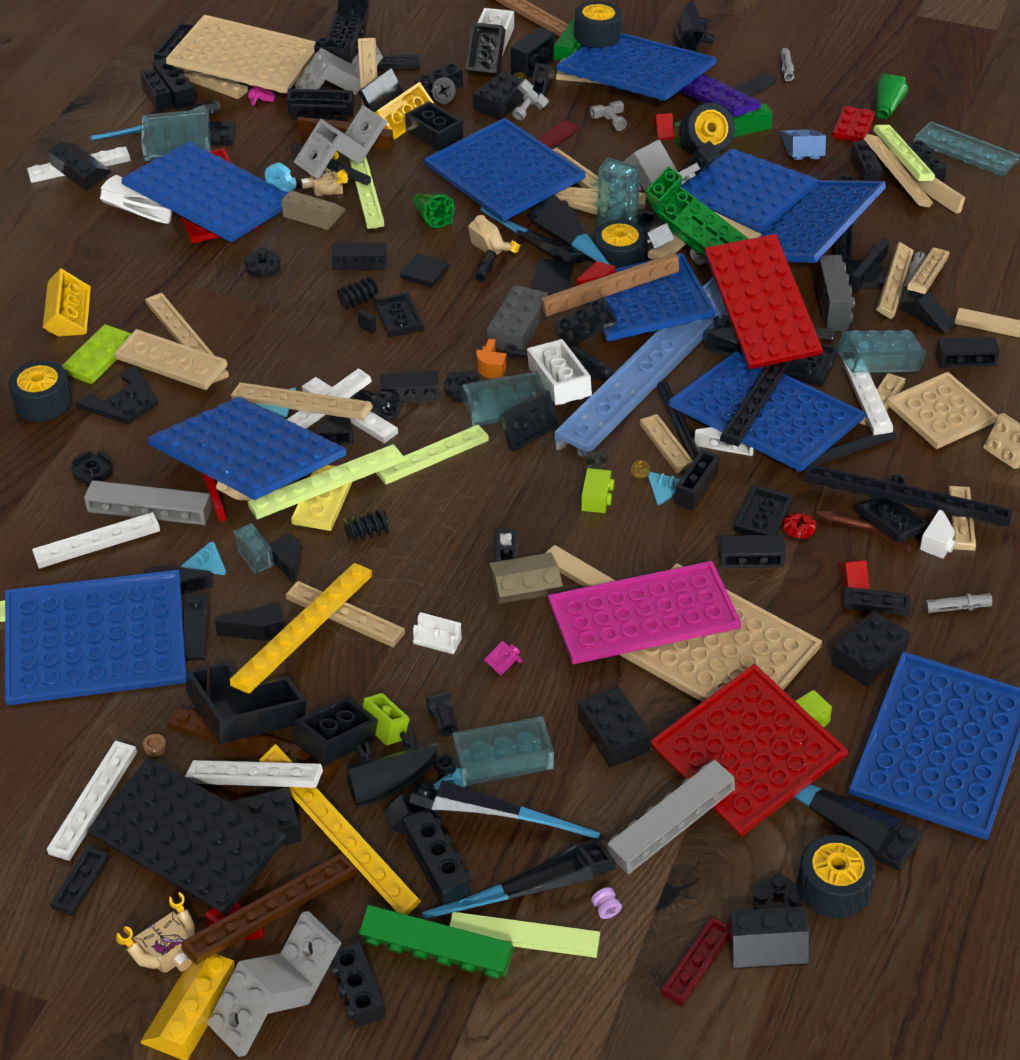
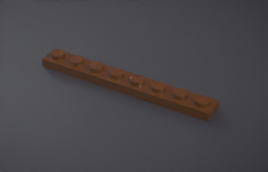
[167,706,341,783]
[181,853,356,965]

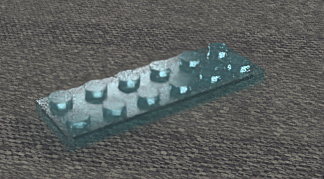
[914,121,1020,176]

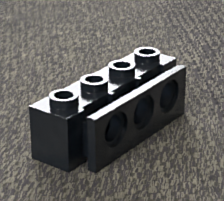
[152,58,196,110]
[287,89,355,122]
[402,808,473,906]

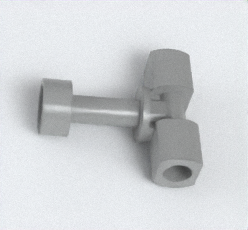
[512,79,549,121]
[590,100,627,131]

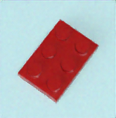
[832,106,876,142]

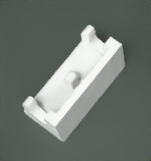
[413,612,462,654]

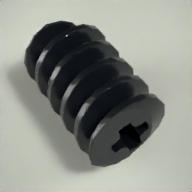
[337,277,378,310]
[343,510,389,543]

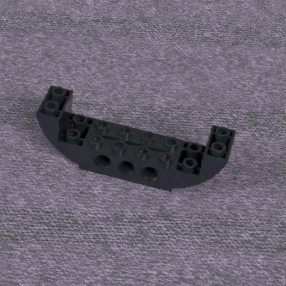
[314,0,369,63]

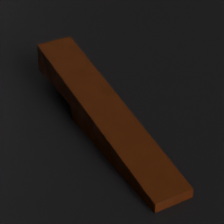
[297,117,394,151]

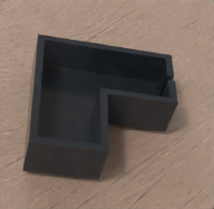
[186,661,306,744]

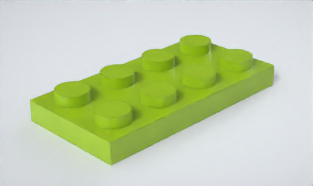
[62,324,131,384]

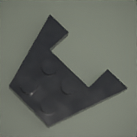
[75,365,158,425]

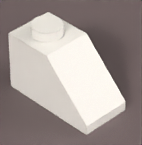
[920,510,956,559]

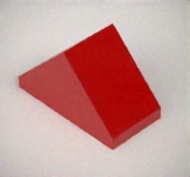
[652,113,674,140]
[837,560,870,590]

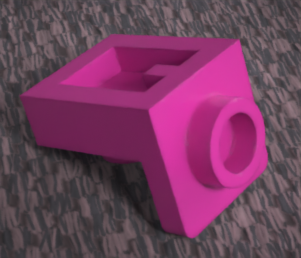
[248,86,275,105]
[484,640,523,676]

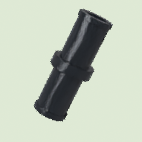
[475,250,497,282]

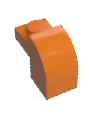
[476,339,507,380]

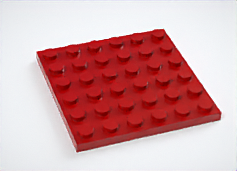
[651,663,848,838]

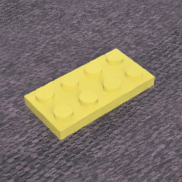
[291,465,352,531]

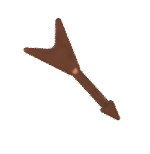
[815,511,911,552]

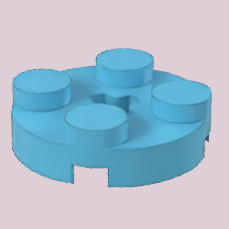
[265,163,296,192]

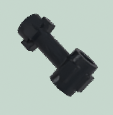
[505,345,528,363]

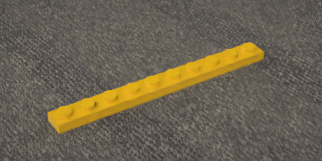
[230,563,372,694]
[259,744,421,915]

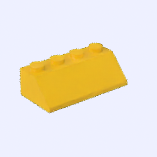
[374,82,434,140]
[43,268,91,336]
[141,954,235,1060]

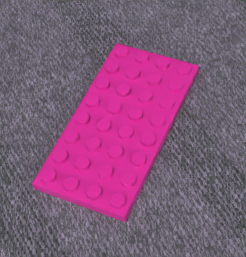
[548,561,741,665]

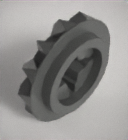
[431,77,456,104]

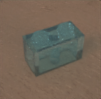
[233,523,274,574]

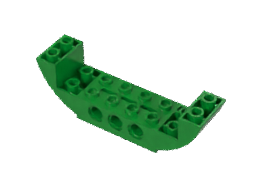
[645,166,749,260]

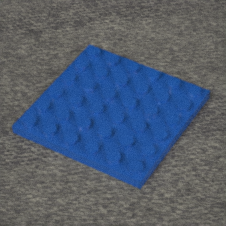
[682,148,818,233]
[589,253,715,341]

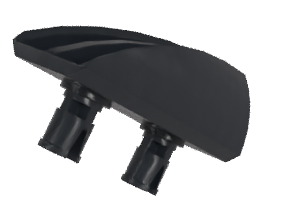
[675,0,715,52]
[704,315,743,355]
[346,730,438,808]

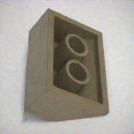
[281,190,345,230]
[489,552,563,604]

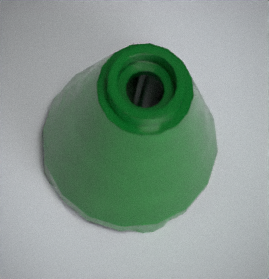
[875,74,909,119]
[413,193,454,228]

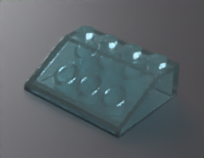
[141,109,211,161]

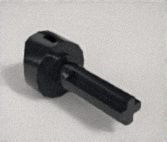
[352,389,401,420]

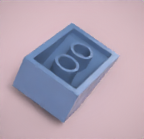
[780,129,826,160]

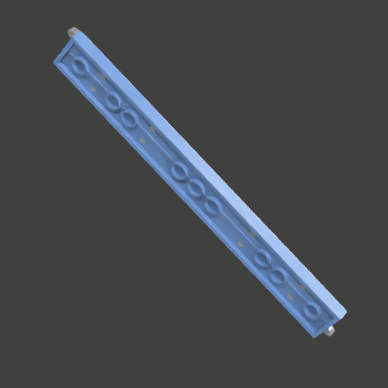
[555,277,728,457]

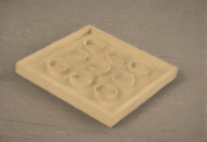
[887,372,999,449]

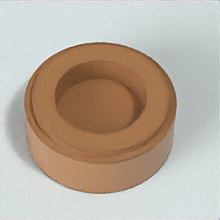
[143,734,167,757]

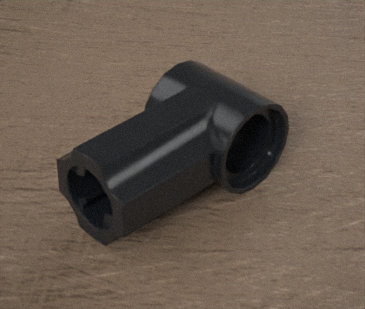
[426,692,458,737]

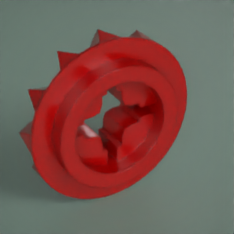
[783,512,816,538]

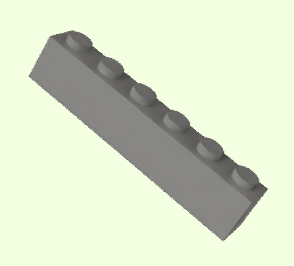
[84,481,212,525]
[607,759,735,875]

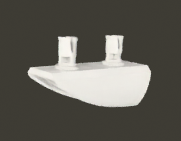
[100,175,172,224]

